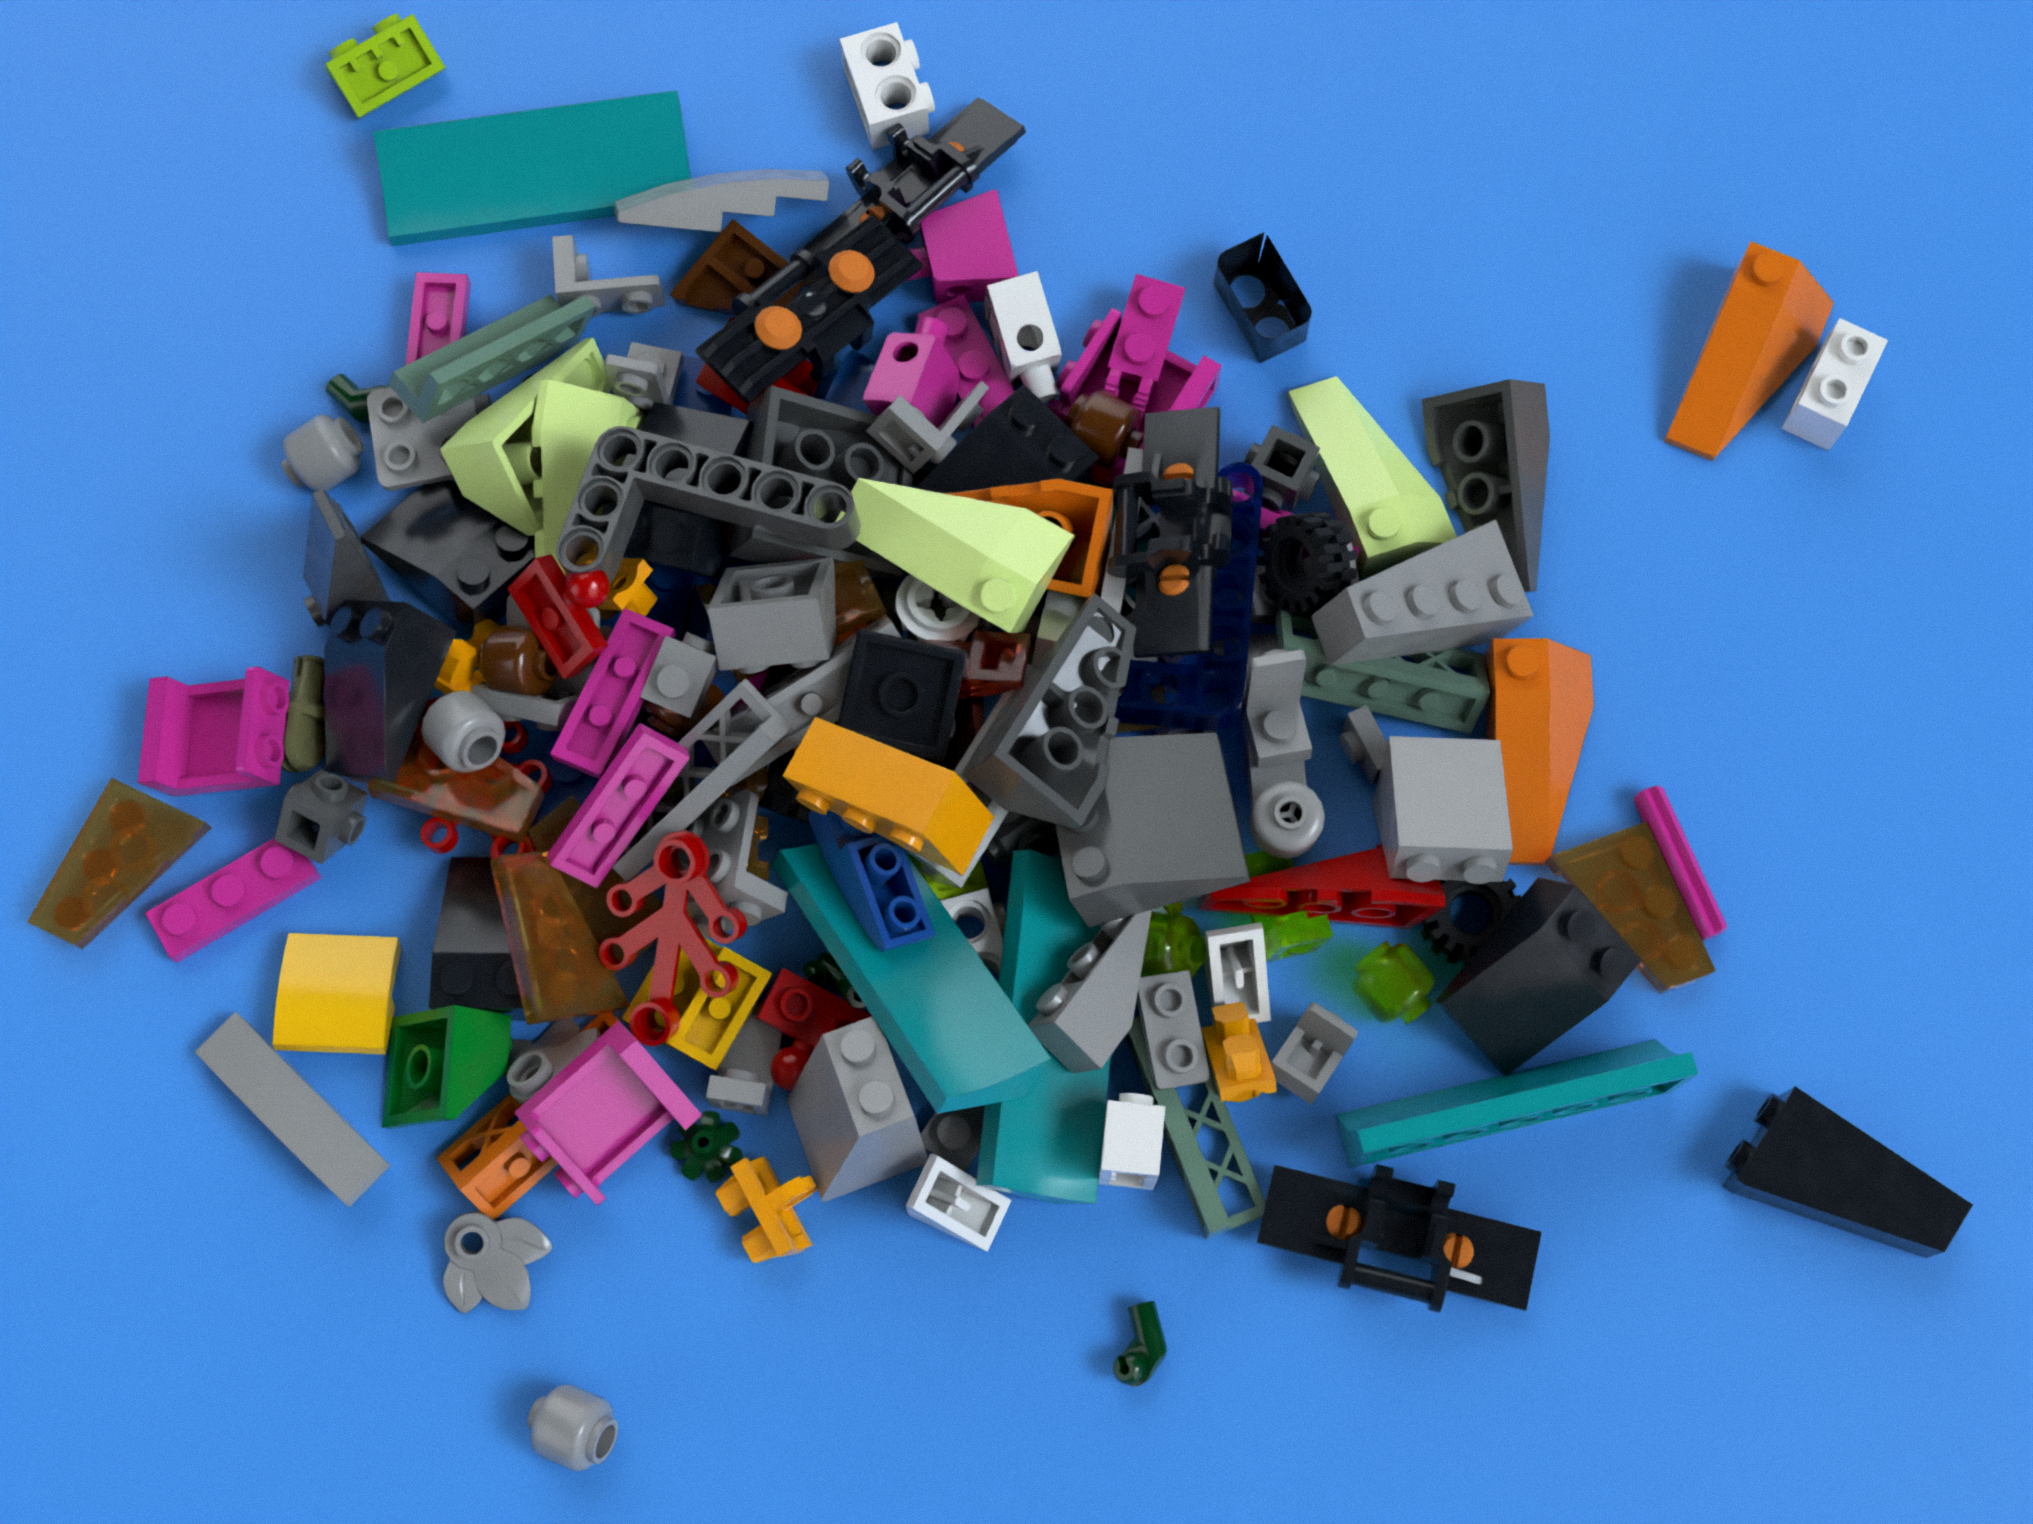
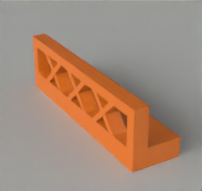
[436,1008,629,1220]

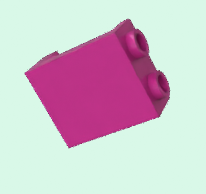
[1056,308,1222,444]
[138,666,290,796]
[514,1020,702,1206]

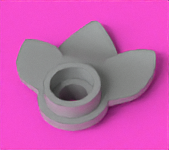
[504,1013,600,1104]
[443,1212,553,1314]

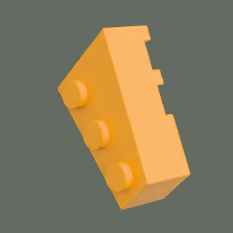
[782,717,994,876]

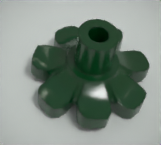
[670,1111,743,1183]

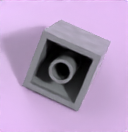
[1373,736,1513,884]
[787,1016,928,1202]

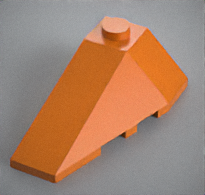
[1664,241,1834,461]
[944,479,1114,598]
[1484,638,1594,865]

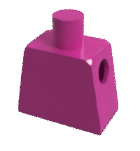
[905,189,1019,304]
[862,317,960,428]

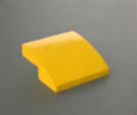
[272,933,402,1055]
[622,938,773,1072]

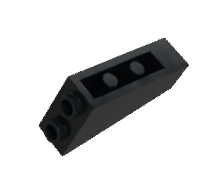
[1723,1086,1973,1258]

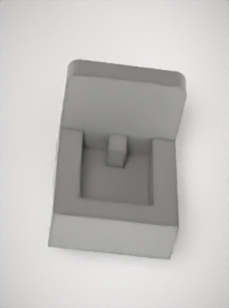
[640,632,723,720]
[1340,705,1387,785]
[1271,1002,1358,1105]

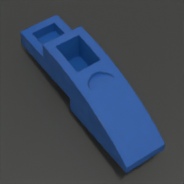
[807,810,936,952]

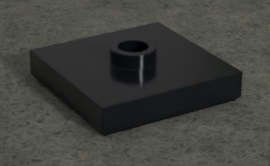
[837,628,968,762]

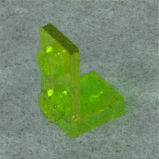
[1245,851,1333,963]

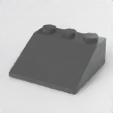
[728,386,913,579]
[1055,733,1250,927]

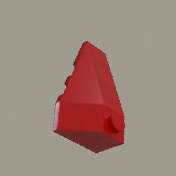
[1197,843,1445,930]

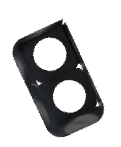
[1213,232,1312,363]

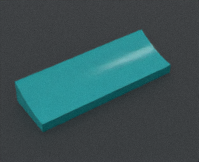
[372,90,691,246]
[772,843,1051,1114]
[976,849,1111,1204]
[1335,1039,1698,1168]

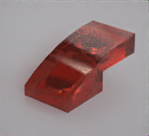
[925,631,1031,698]

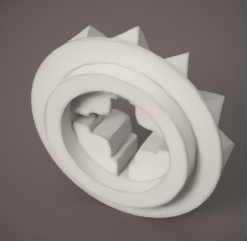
[895,574,981,647]

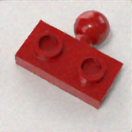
[507,554,610,679]
[754,968,872,1091]

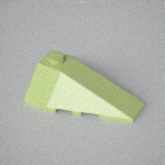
[1287,376,1457,580]
[532,379,647,577]
[835,478,1075,633]

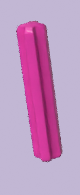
[1634,785,1727,940]

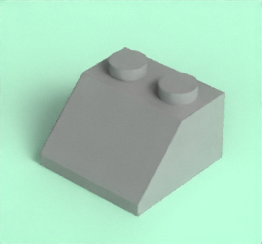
[707,557,836,674]

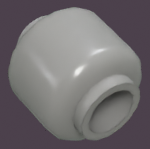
[281,414,364,492]
[421,690,506,773]
[1249,781,1325,859]
[527,1385,619,1471]

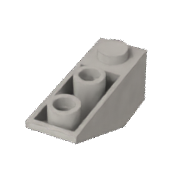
[1028,910,1152,1073]

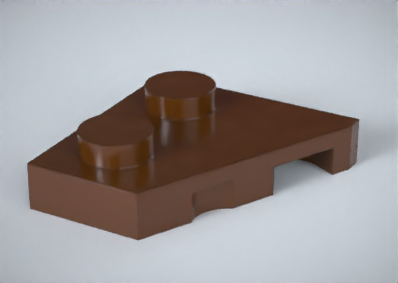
[670,219,809,316]

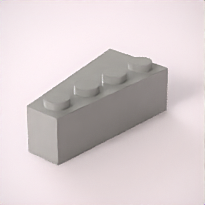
[1311,519,1534,666]

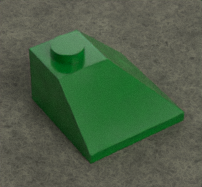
[382,1005,512,1129]

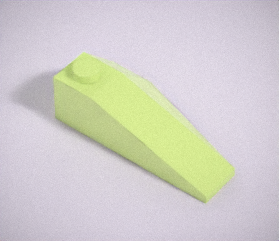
[440,337,611,536]

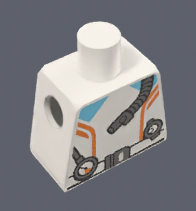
[983,271,1062,403]

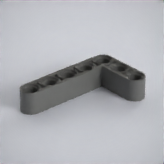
[556,426,861,584]

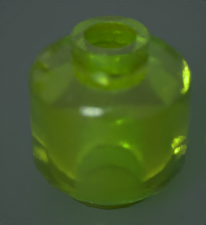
[1140,911,1206,979]
[1352,940,1435,1025]

